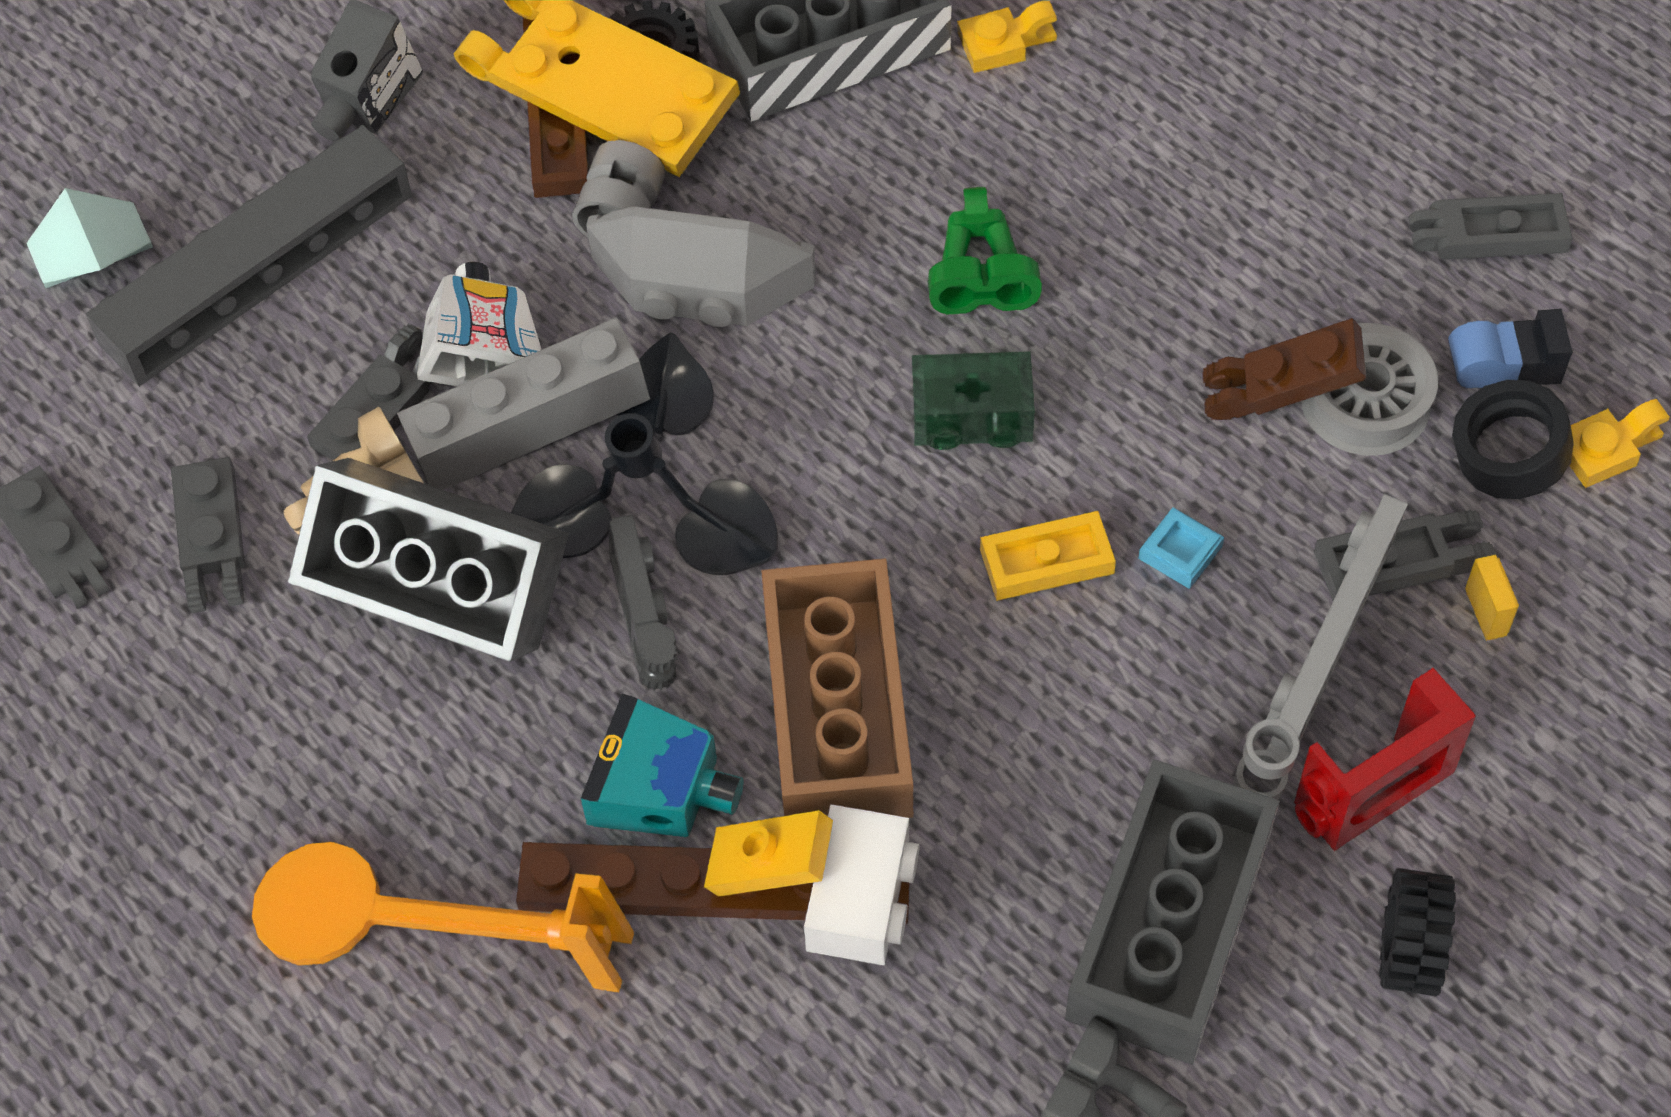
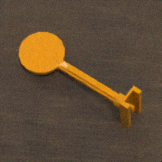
[252,842,634,993]

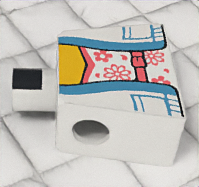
[417,262,542,387]

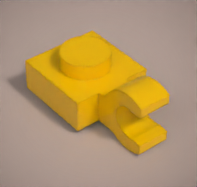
[957,1,1057,73]
[1569,399,1670,488]

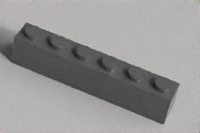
[85,125,412,386]

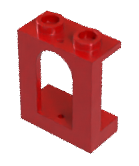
[1294,668,1476,851]

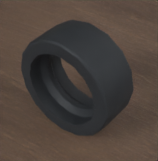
[1452,380,1574,499]

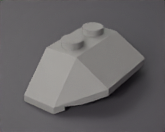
[586,206,816,327]

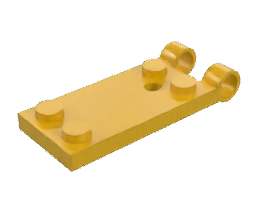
[454,0,740,177]

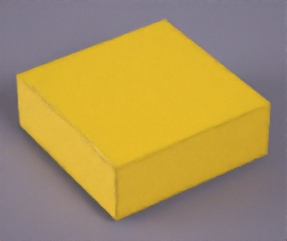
[1465,555,1519,641]

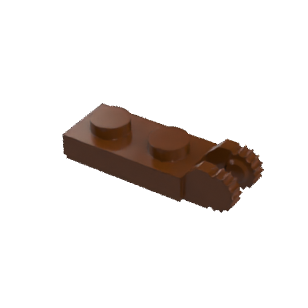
[1203,318,1366,420]

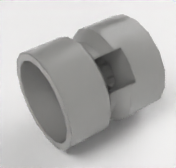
[572,140,666,238]

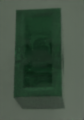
[912,351,1035,450]

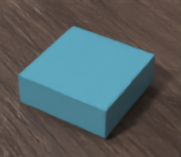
[1138,507,1224,589]

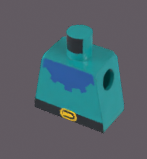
[580,693,744,837]

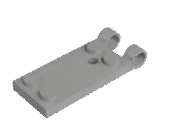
[1233,494,1408,800]

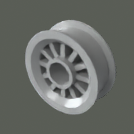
[1301,323,1438,456]

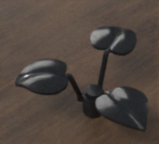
[511,332,778,575]

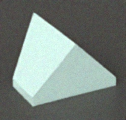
[27,188,153,288]

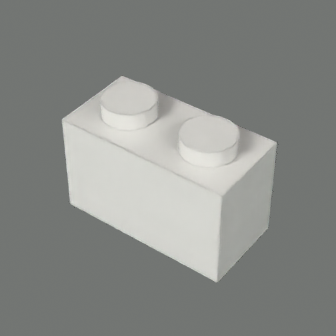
[804,804,920,966]

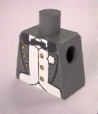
[311,0,423,142]

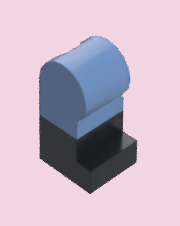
[1448,308,1572,388]

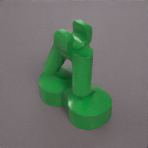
[927,187,1042,315]

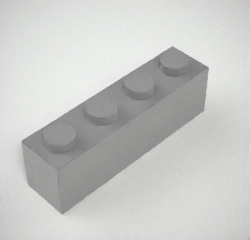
[397,317,650,490]

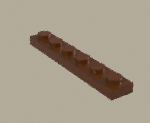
[516,842,910,924]

